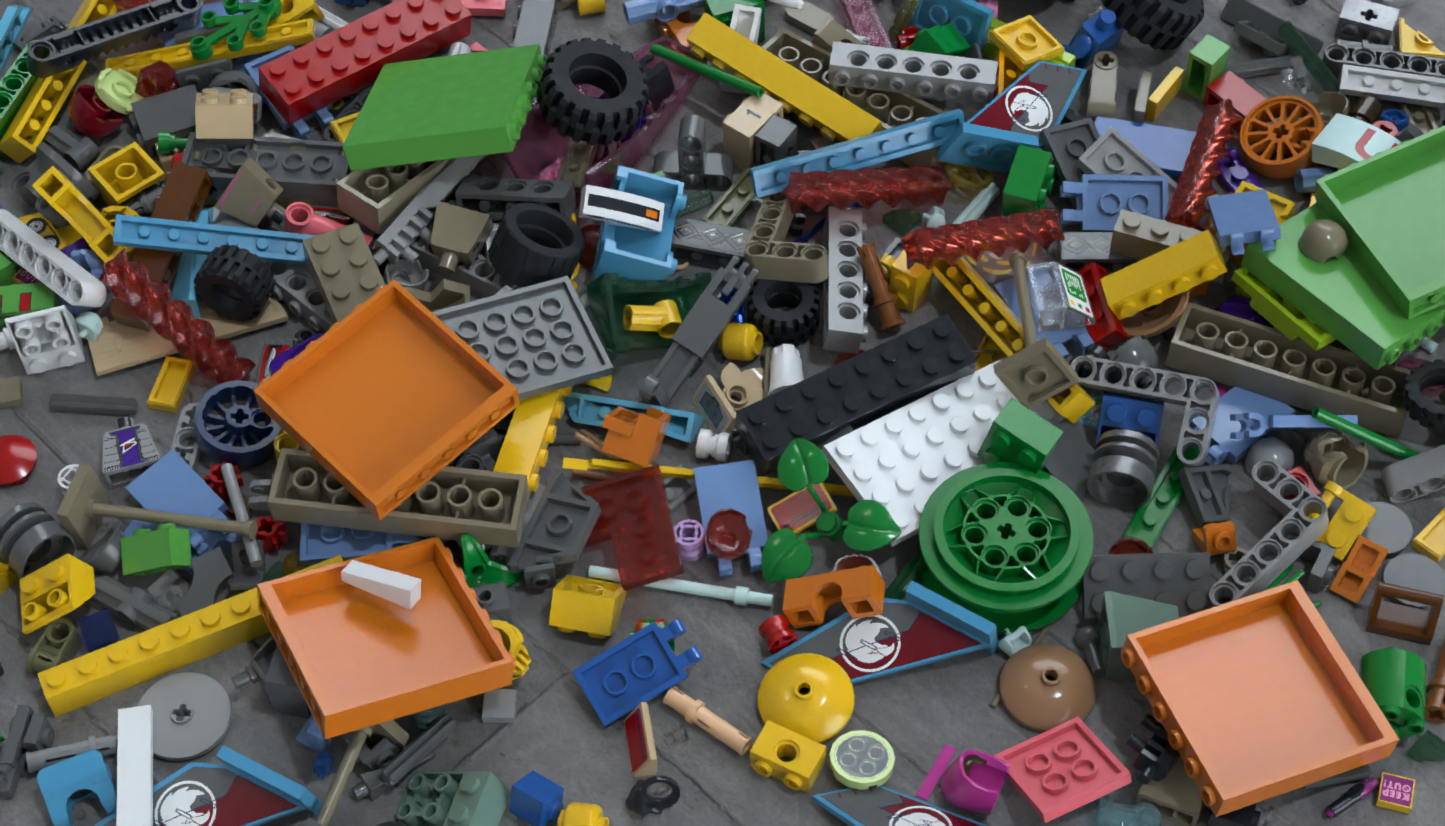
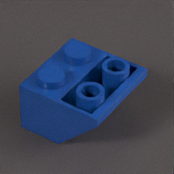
[1094,391,1164,450]

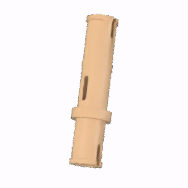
[663,686,753,756]

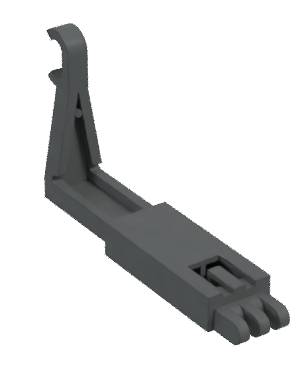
[639,255,760,408]

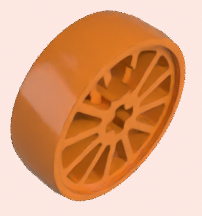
[1240,95,1325,179]

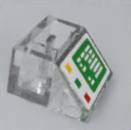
[1026,261,1096,333]

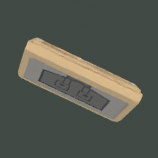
[692,374,736,436]

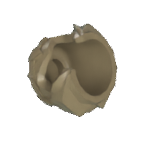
[1304,428,1369,490]

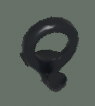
[625,776,680,815]

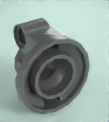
[11,141,101,227]

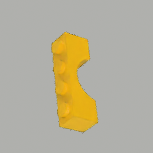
[32,166,134,272]

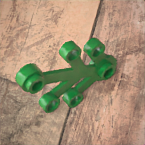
[189,0,282,60]

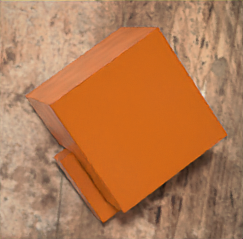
[601,406,672,468]

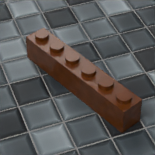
[110,161,213,332]

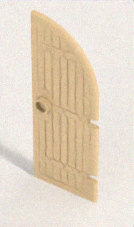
[88,296,289,376]

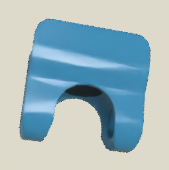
[37,749,117,826]

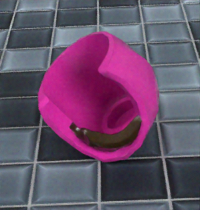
[941,749,1010,815]

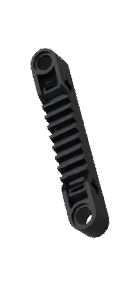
[27,0,203,78]

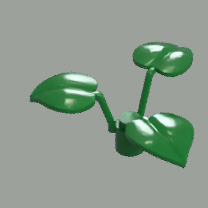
[761,438,902,584]

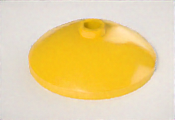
[758,653,855,744]

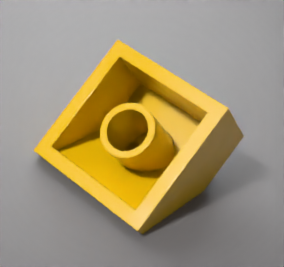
[88,142,165,206]
[548,574,628,639]

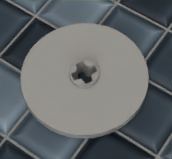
[137,672,232,761]

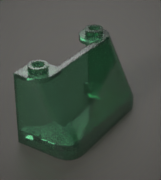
[586,272,720,354]

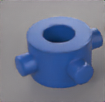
[314,750,333,779]

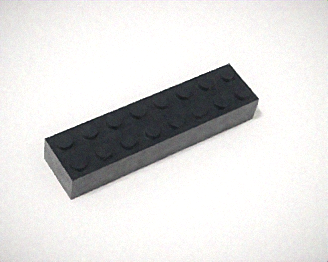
[735,314,978,476]

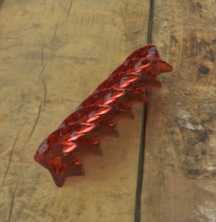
[1165,99,1243,232]
[783,165,952,214]
[901,209,1065,270]
[98,248,256,384]

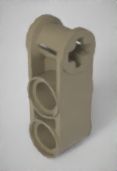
[1086,51,1118,122]

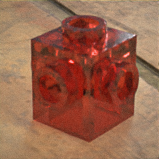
[135,60,180,99]

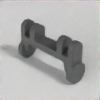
[12,16,69,53]

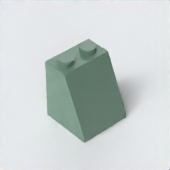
[1097,591,1179,679]

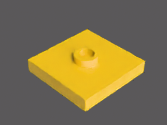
[988,15,1065,71]

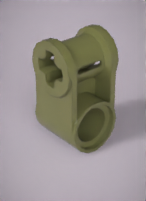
[26,617,82,674]

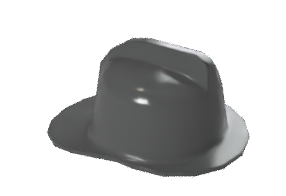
[78,520,126,574]

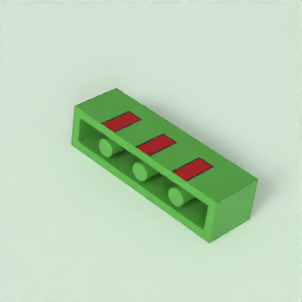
[0,282,60,332]

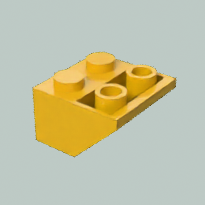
[19,554,96,635]

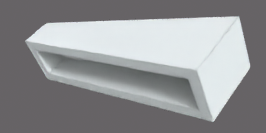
[341,560,421,610]

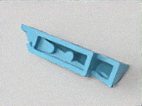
[0,5,32,75]
[167,208,213,320]
[563,392,704,443]

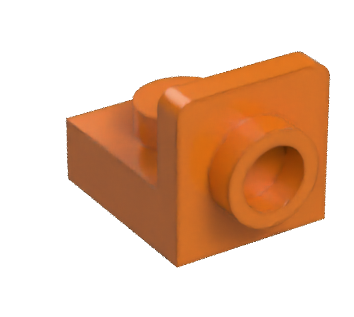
[1192,520,1237,556]

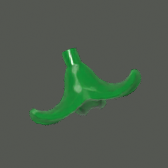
[459,533,521,588]

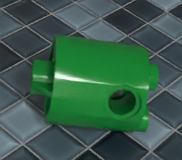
[1359,647,1427,742]

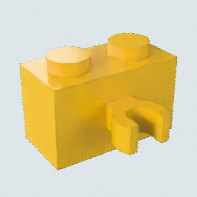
[880,243,934,313]

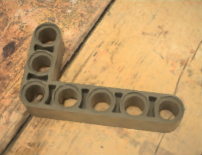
[744,187,829,283]

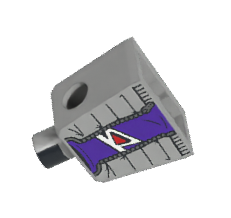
[102,417,160,490]

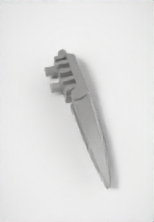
[373,155,484,266]

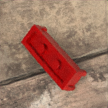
[1076,262,1129,352]

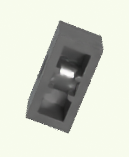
[1334,0,1400,45]

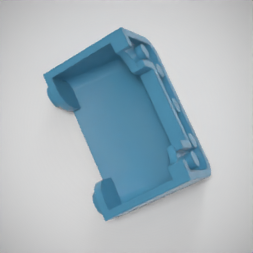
[591,165,687,283]

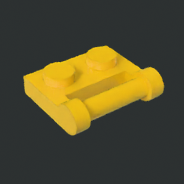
[1308,480,1377,563]

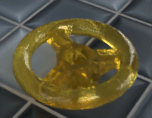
[942,162,994,191]

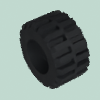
[193,245,276,322]
[747,279,820,347]

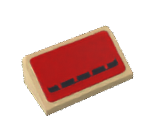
[624,702,658,777]

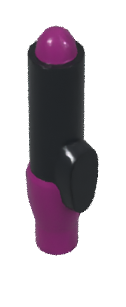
[1325,776,1379,818]

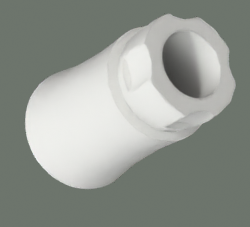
[768,344,804,396]

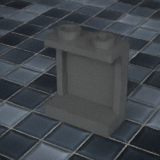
[174,26,235,91]
[129,84,197,158]

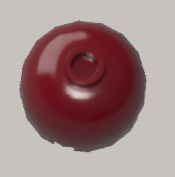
[67,85,124,138]

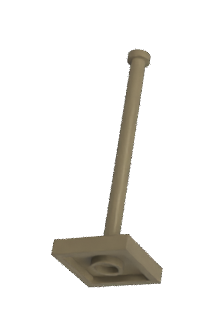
[993,252,1079,409]
[56,464,258,550]
[316,720,410,826]

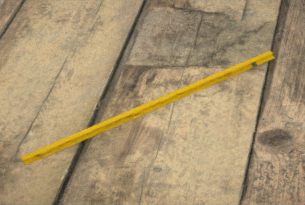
[562,457,855,497]

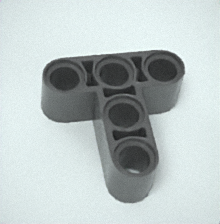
[653,115,734,191]

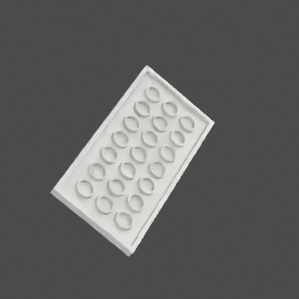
[822,356,1064,547]

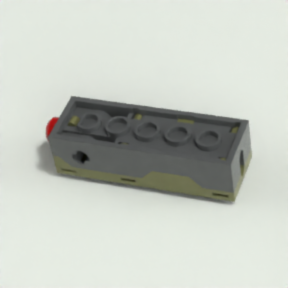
[171,132,354,209]

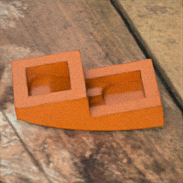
[1329,535,1389,604]

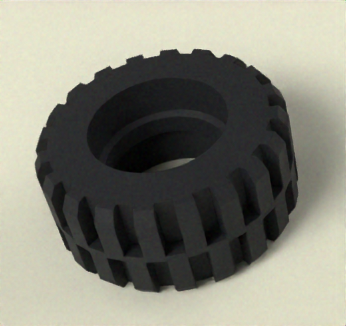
[1101,0,1205,51]
[537,38,649,146]

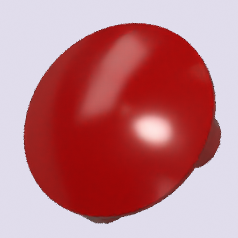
[0,435,37,485]

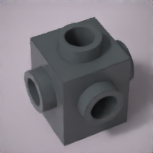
[473,581,513,624]

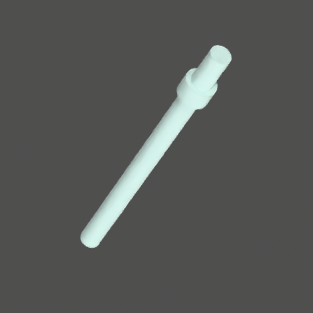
[588,565,774,607]

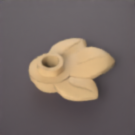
[720,362,764,412]

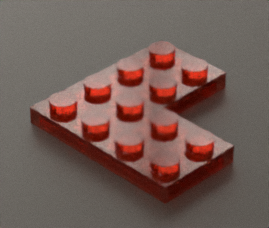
[581,464,684,591]

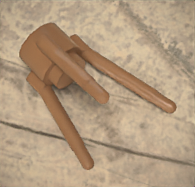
[572,429,633,485]

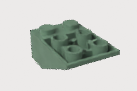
[393,771,511,826]

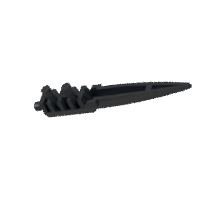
[1126,713,1180,785]

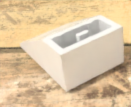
[4,305,86,375]

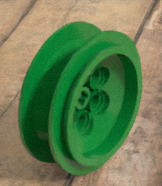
[917,462,1093,635]

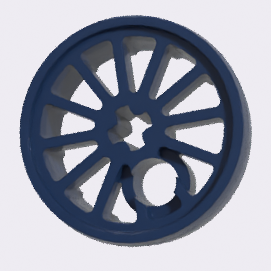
[194,380,284,469]

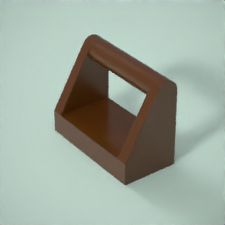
[1366,581,1444,646]

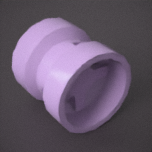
[673,519,705,562]

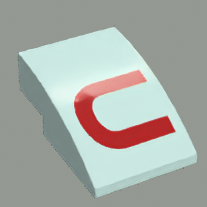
[1312,113,1402,170]

